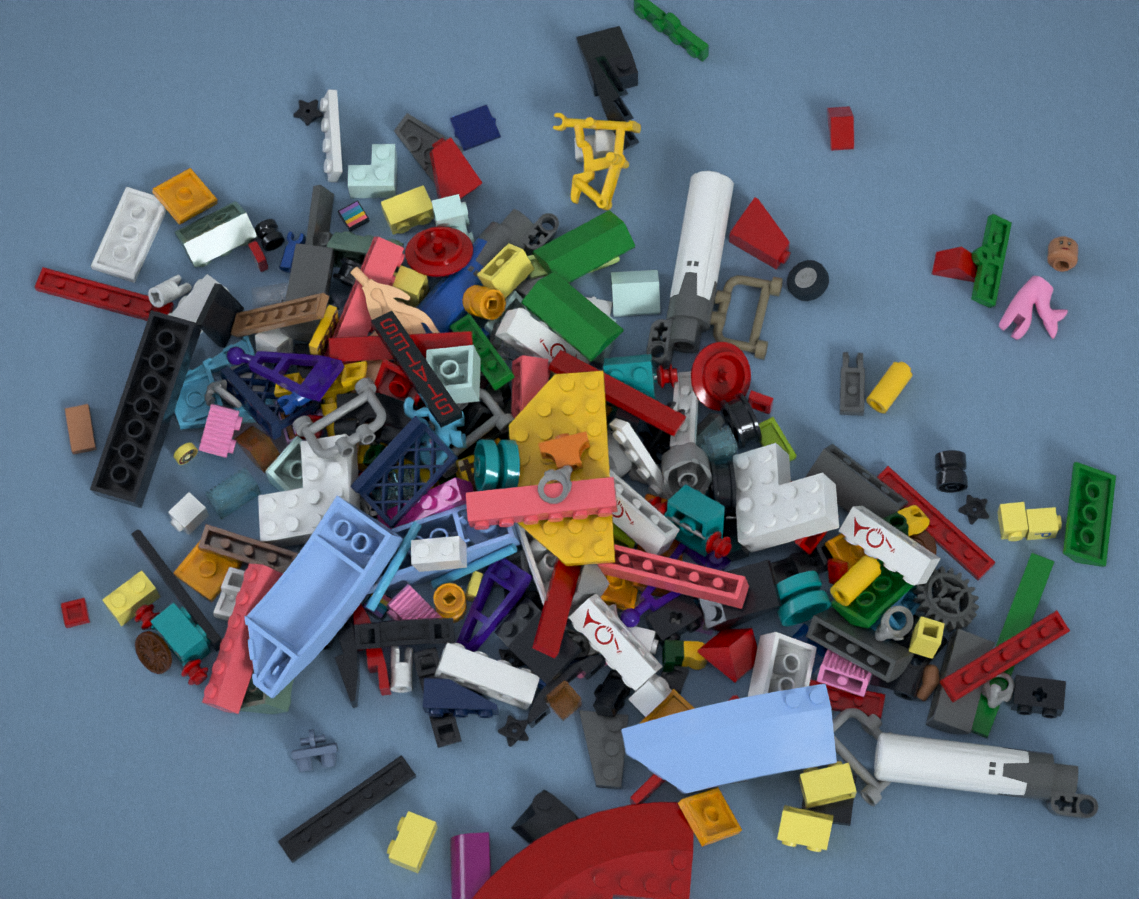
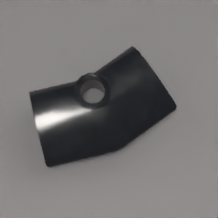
[334,393,418,445]
[870,614,948,701]

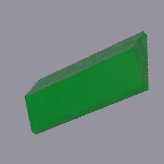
[532,210,635,283]
[521,272,624,362]
[1063,462,1116,567]
[831,559,914,628]

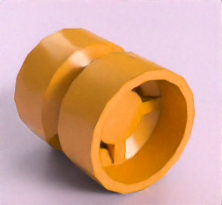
[462,285,506,320]
[433,583,467,623]

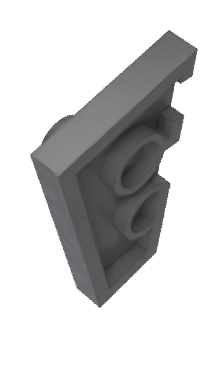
[394,113,464,184]
[579,710,628,789]

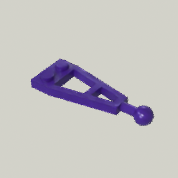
[226,346,344,401]
[620,543,732,628]
[456,558,533,652]

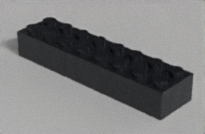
[90,310,201,508]

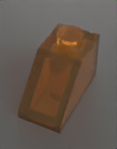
[234,425,280,473]

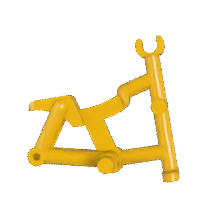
[553,113,641,211]

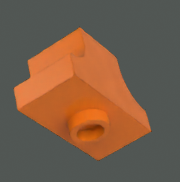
[538,431,590,471]

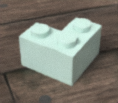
[348,144,397,198]
[432,194,474,243]

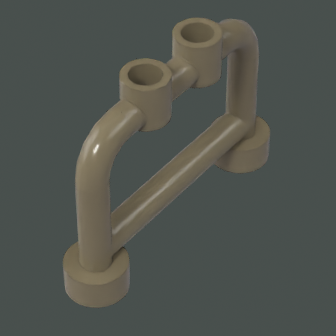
[710,275,783,360]

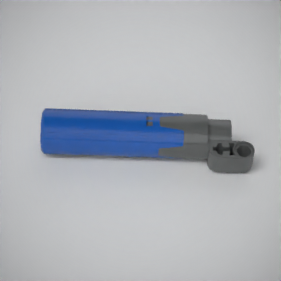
[416,209,559,333]

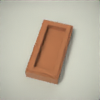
[65,404,97,455]

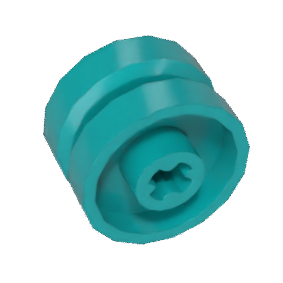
[474,439,520,491]
[776,571,831,627]

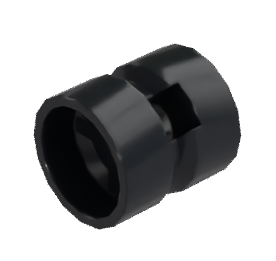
[935,450,968,493]

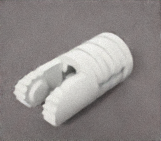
[148,275,192,308]
[390,646,413,693]

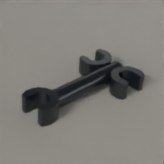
[639,401,685,464]

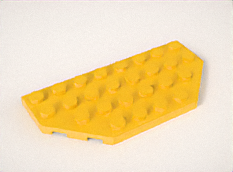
[509,371,615,566]

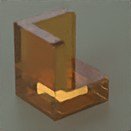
[546,680,582,721]

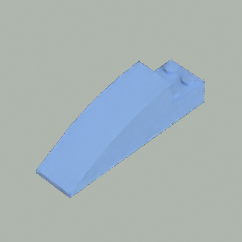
[368,504,521,594]

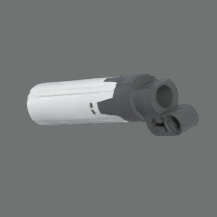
[647,171,734,369]
[874,732,1098,819]

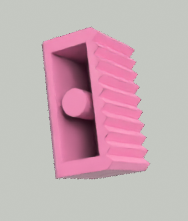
[199,403,243,458]
[386,584,442,620]
[817,649,872,697]

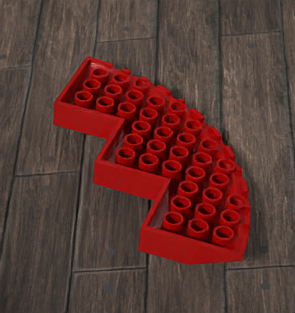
[472,802,694,899]

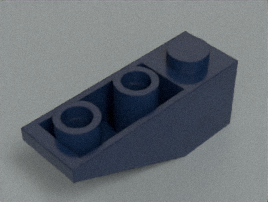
[423,678,499,718]

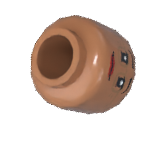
[1047,236,1079,272]

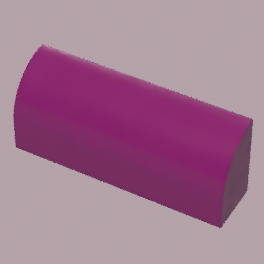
[450,832,491,899]

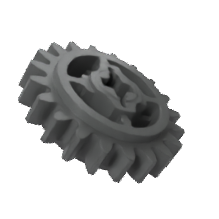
[913,566,979,633]

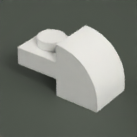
[574,130,624,162]
[213,567,245,621]

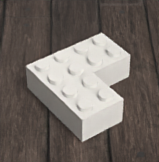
[258,434,360,547]
[733,443,839,553]

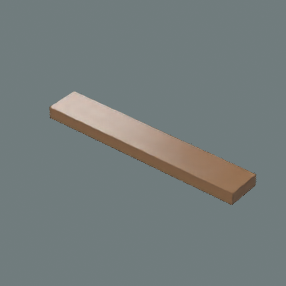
[231,293,329,338]

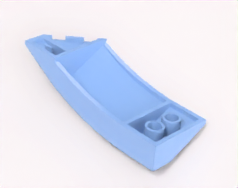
[244,496,403,698]
[621,684,837,795]

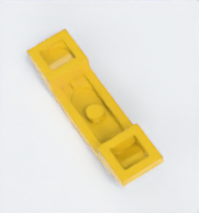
[274,361,368,399]

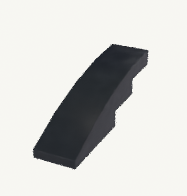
[591,55,639,150]
[771,541,833,584]
[335,617,360,708]

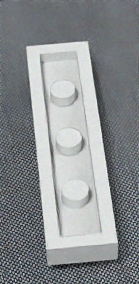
[320,90,343,182]
[670,371,699,448]
[609,418,672,500]

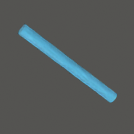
[366,522,422,612]
[431,543,517,589]

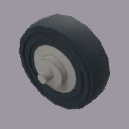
[787,260,829,301]

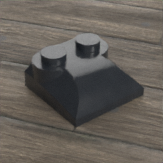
[511,790,579,844]

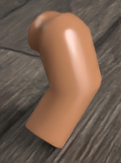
[916,664,939,701]

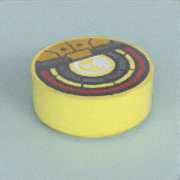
[173,442,198,465]

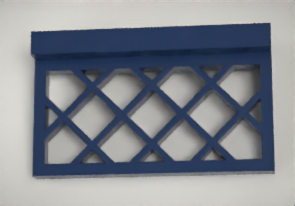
[220,363,321,440]
[351,416,458,528]

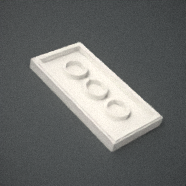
[91,187,167,283]

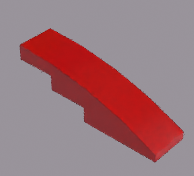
[353,603,391,696]

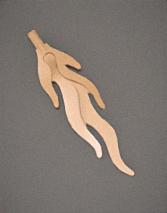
[350,267,440,359]

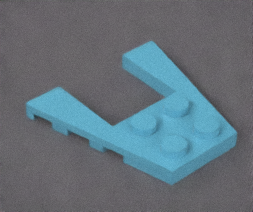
[174,335,274,430]

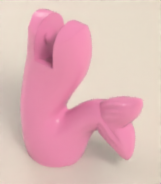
[998,276,1068,340]

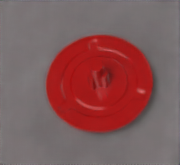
[405,226,473,277]
[691,342,751,411]

